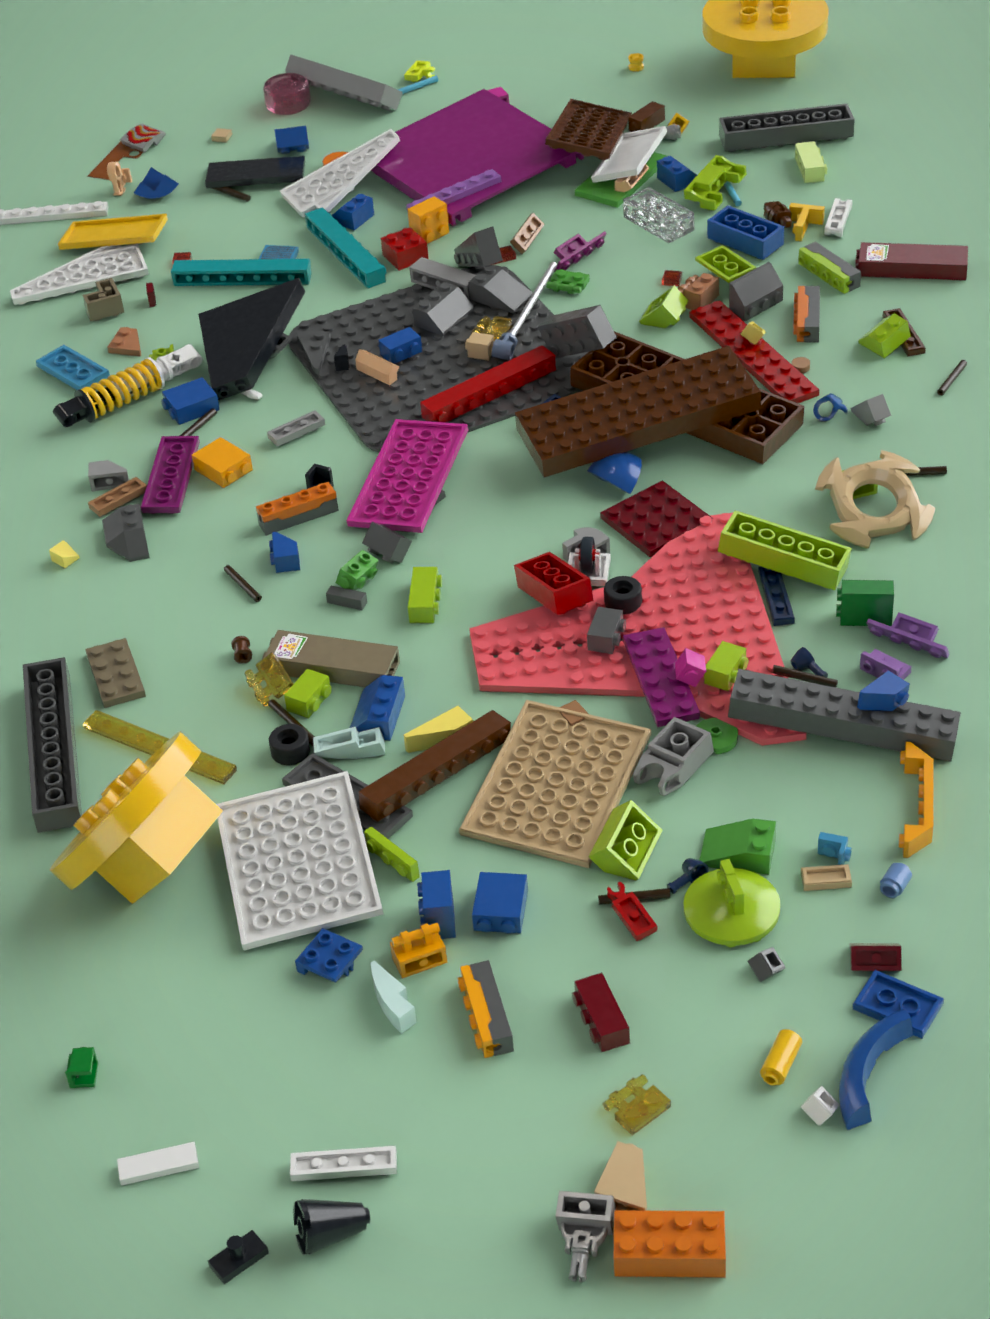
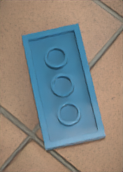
[36,345,110,390]

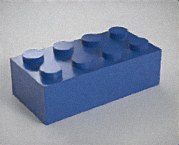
[707,205,784,260]

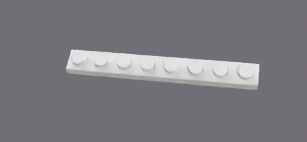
[0,201,108,225]

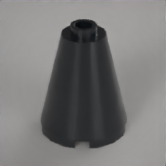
[293,1199,370,1255]

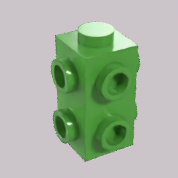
[335,549,379,590]

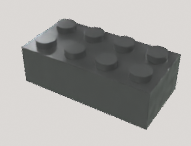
[537,305,616,358]

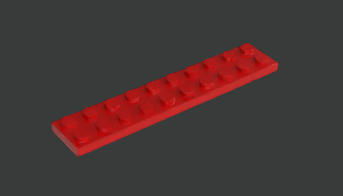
[689,301,819,403]

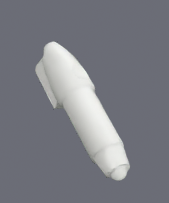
[241,389,263,400]

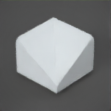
[801,1086,840,1125]

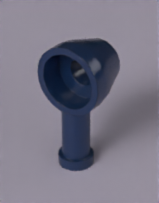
[790,647,828,677]
[667,858,709,894]

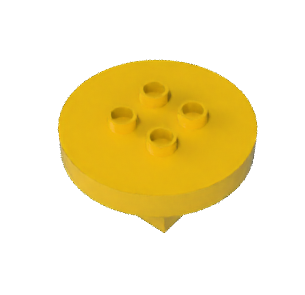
[702,0,829,78]
[49,731,223,904]

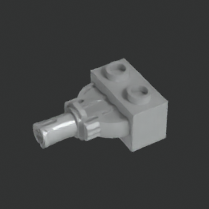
[556,1191,616,1282]

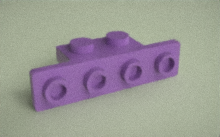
[866,612,949,658]

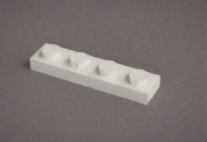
[290,1146,397,1181]

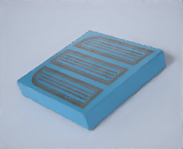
[259,245,299,259]

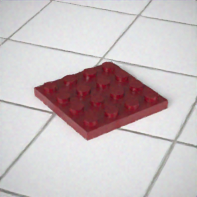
[600,480,713,558]

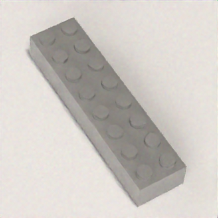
[285,54,403,111]

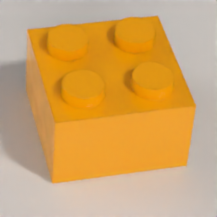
[407,196,449,244]

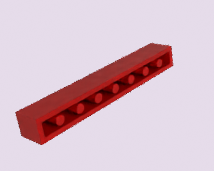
[420,345,556,423]

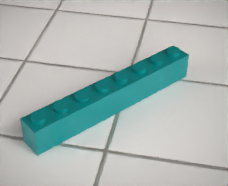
[305,207,387,289]
[171,259,312,286]

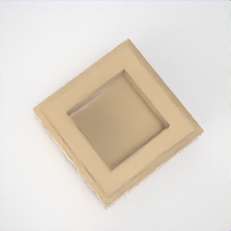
[211,128,232,142]

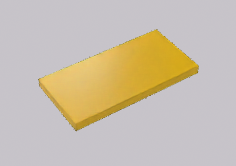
[58,214,168,250]

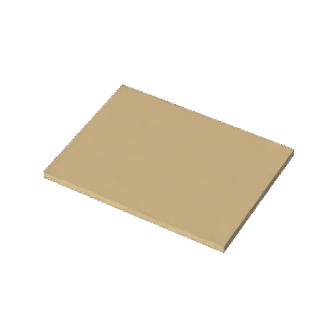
[459,700,651,868]

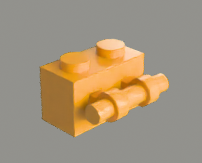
[390,923,447,978]

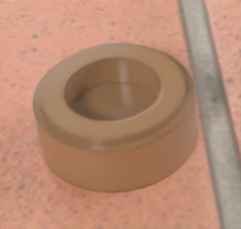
[791,357,810,373]

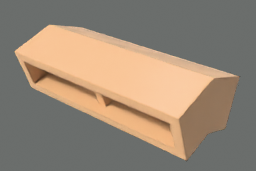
[615,164,649,193]
[355,349,399,385]

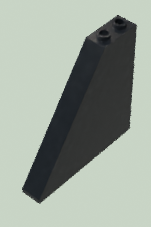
[198,278,305,401]

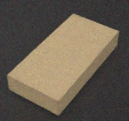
[801,864,852,891]

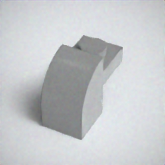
[562,527,610,562]

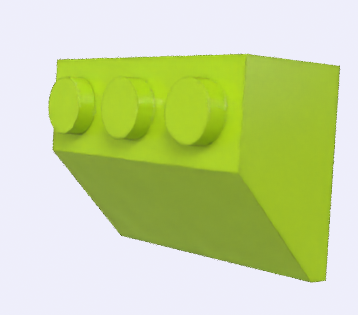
[695,245,756,283]
[588,800,663,881]

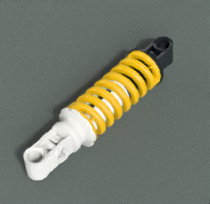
[53,344,203,427]

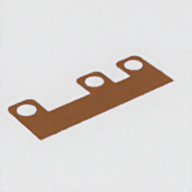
[88,141,143,180]

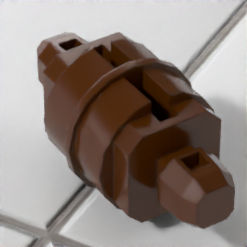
[763,201,792,228]

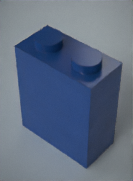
[161,377,220,425]
[472,872,528,934]

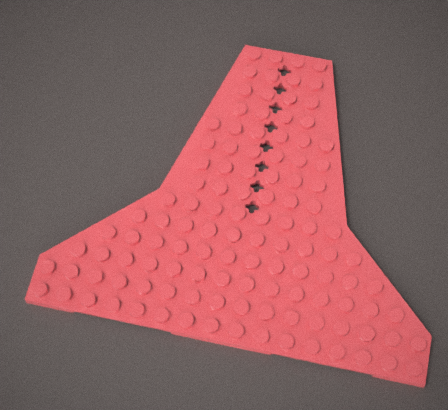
[469,513,806,746]

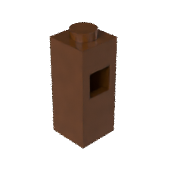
[628,101,665,132]

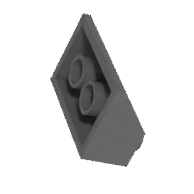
[729,262,783,322]
[412,282,474,336]

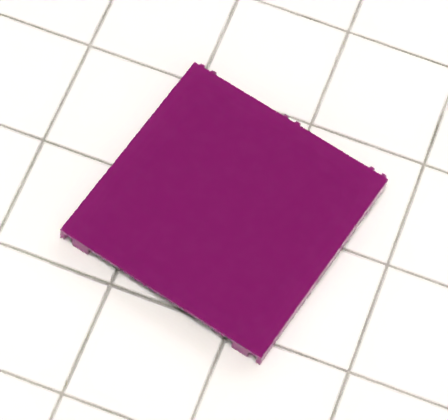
[371,89,584,226]

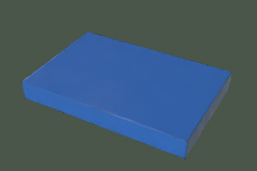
[853,970,944,1039]

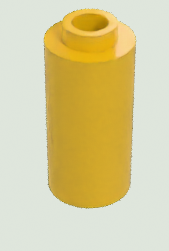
[760,1029,802,1085]

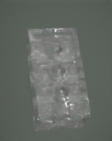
[623,187,694,243]

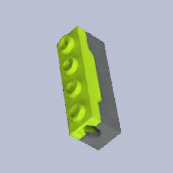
[798,242,861,294]

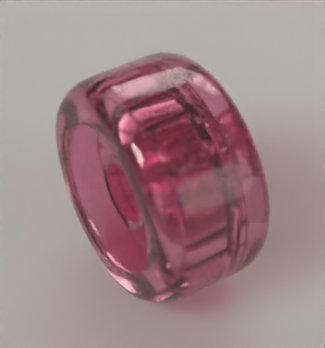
[263,73,311,115]

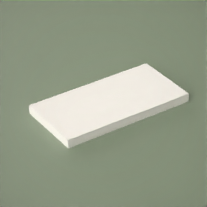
[591,126,667,183]

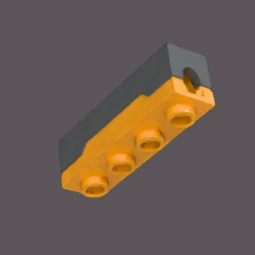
[457,960,514,1058]

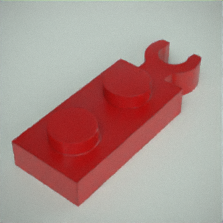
[607,882,657,941]

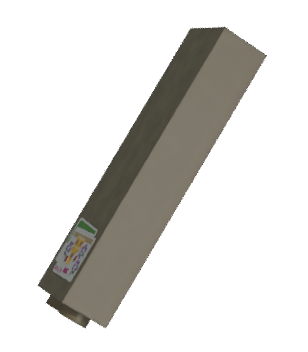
[262,630,400,687]

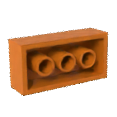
[614,1210,726,1278]

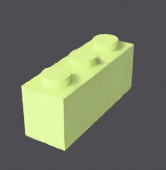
[795,141,827,183]

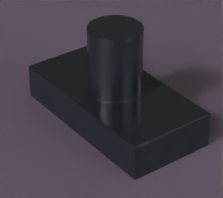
[208,1230,269,1285]

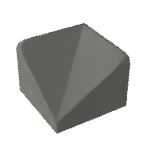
[748,947,785,981]

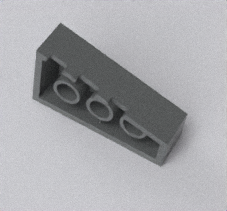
[454,226,503,267]

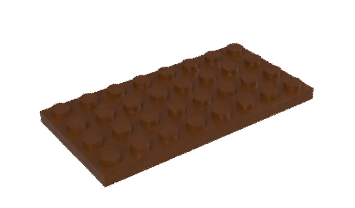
[545,99,632,160]

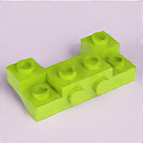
[684,155,747,211]

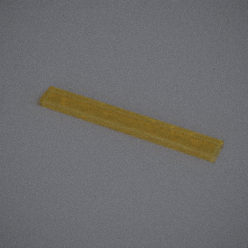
[83,710,237,784]

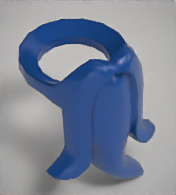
[813,393,848,421]

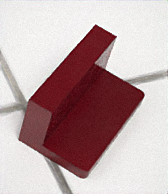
[849,943,902,971]

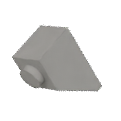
[850,394,891,426]
[88,460,129,491]

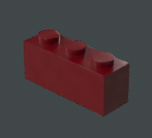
[572,973,630,1052]

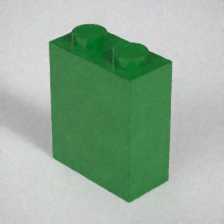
[836,580,894,626]

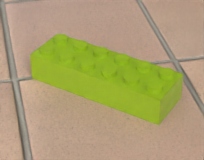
[718,510,852,590]

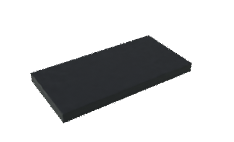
[205,156,305,188]

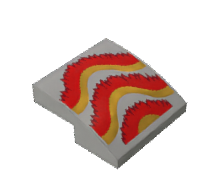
[120,124,166,152]

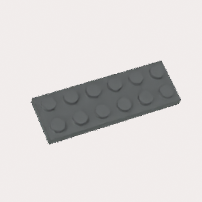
[282,753,413,839]

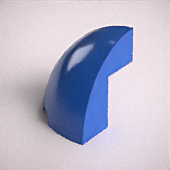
[134,167,179,199]
[587,452,642,494]

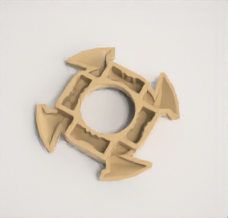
[815,450,935,549]

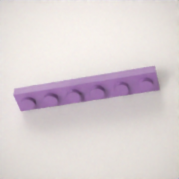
[406,169,502,211]

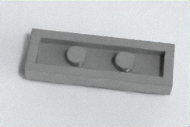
[267,410,325,447]

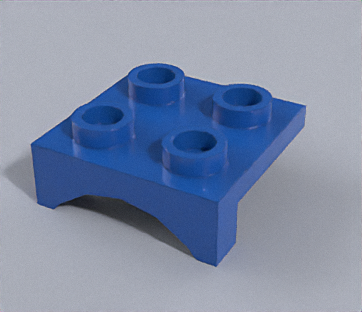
[295,928,363,983]

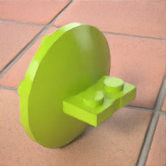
[683,859,780,947]

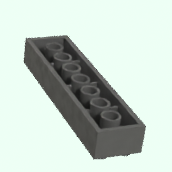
[719,103,855,152]

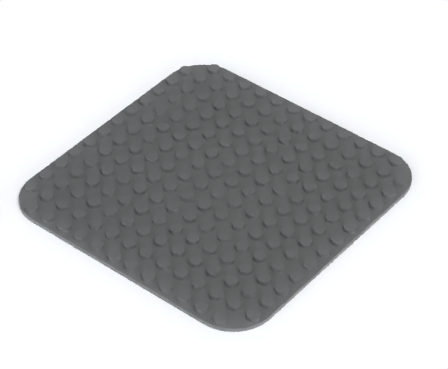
[289,265,588,453]

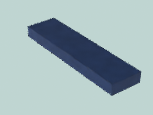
[758,566,795,626]

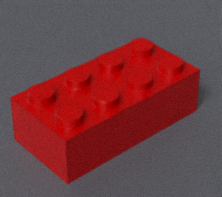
[514,552,594,615]

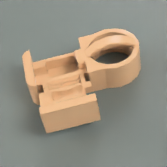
[107,162,132,196]

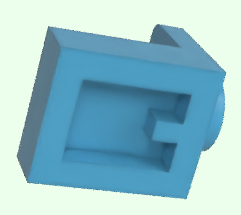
[818,832,852,865]

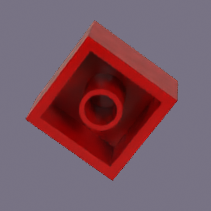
[381,227,429,270]

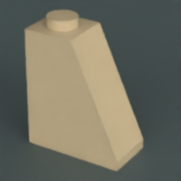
[594,1141,647,1211]

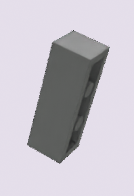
[326,585,367,610]

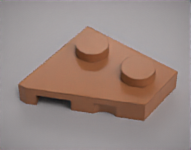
[107,327,141,356]

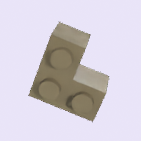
[83,278,124,321]

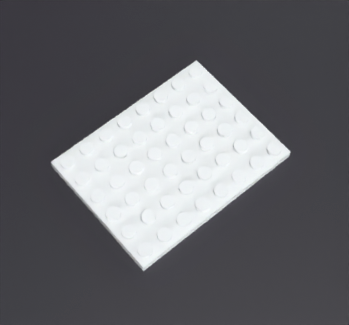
[216,771,384,950]

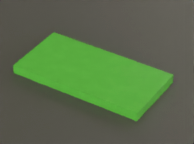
[575,152,668,208]

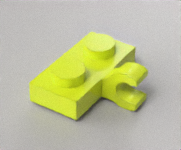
[404,60,435,82]

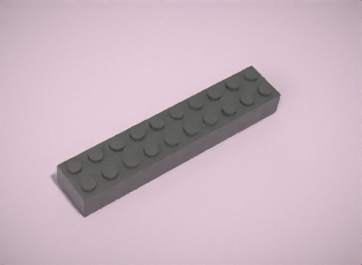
[23,657,82,833]
[728,669,961,762]

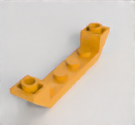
[899,741,933,858]

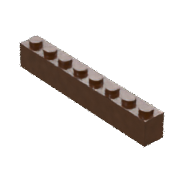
[359,710,511,822]

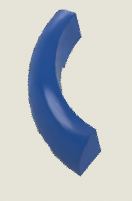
[839,1009,913,1130]

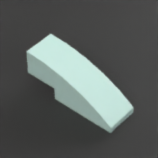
[313,727,385,759]
[371,961,417,1034]

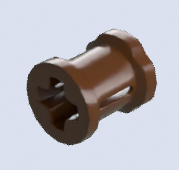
[231,636,253,664]

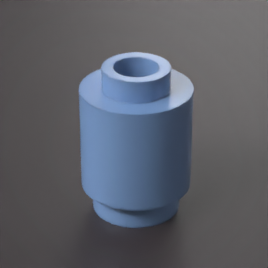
[880,863,912,898]

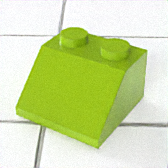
[639,285,689,328]
[858,313,911,359]

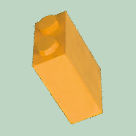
[192,437,253,488]

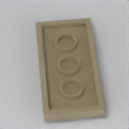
[85,638,146,708]

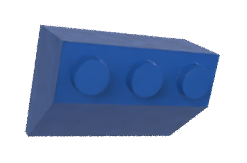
[350,675,405,741]

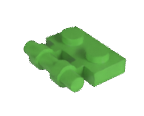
[546,269,590,294]

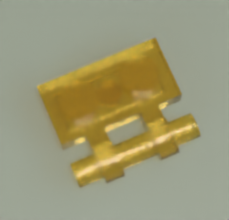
[471,316,512,341]
[244,652,293,707]
[603,1074,671,1136]

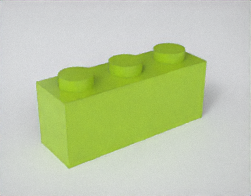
[408,567,442,623]

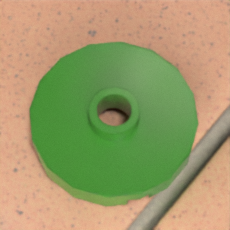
[696,718,738,754]

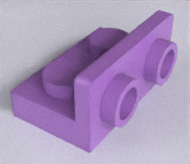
[860,649,912,680]

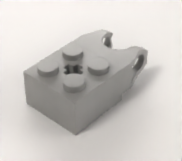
[633,717,714,796]

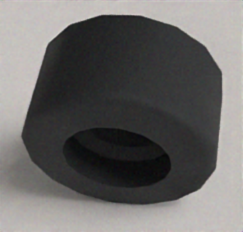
[604,576,642,614]
[268,724,310,765]

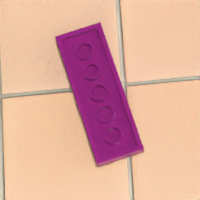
[141,436,200,514]
[623,627,700,728]

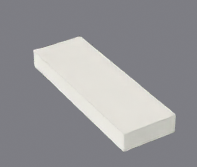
[117,1141,199,1186]

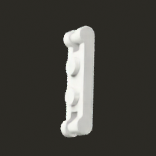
[824,198,853,237]

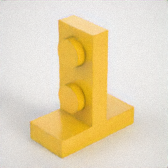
[789,203,825,242]

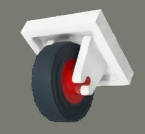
[568,537,611,587]

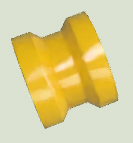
[628,53,644,72]

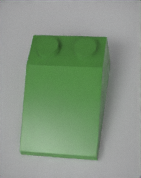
[699,818,776,875]

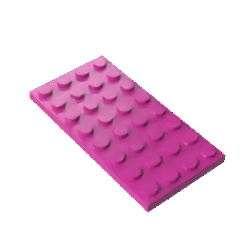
[346,419,468,533]

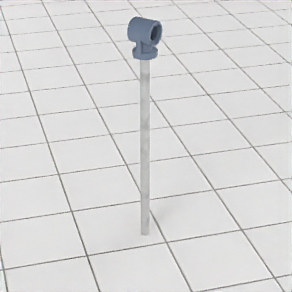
[492,262,557,360]

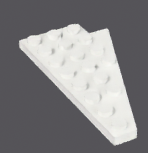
[280,129,400,218]
[10,244,149,305]

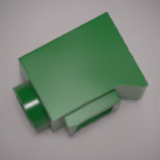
[65,1047,98,1088]

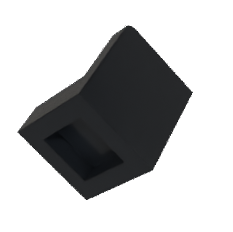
[305,463,334,489]

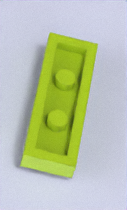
[364,827,420,882]

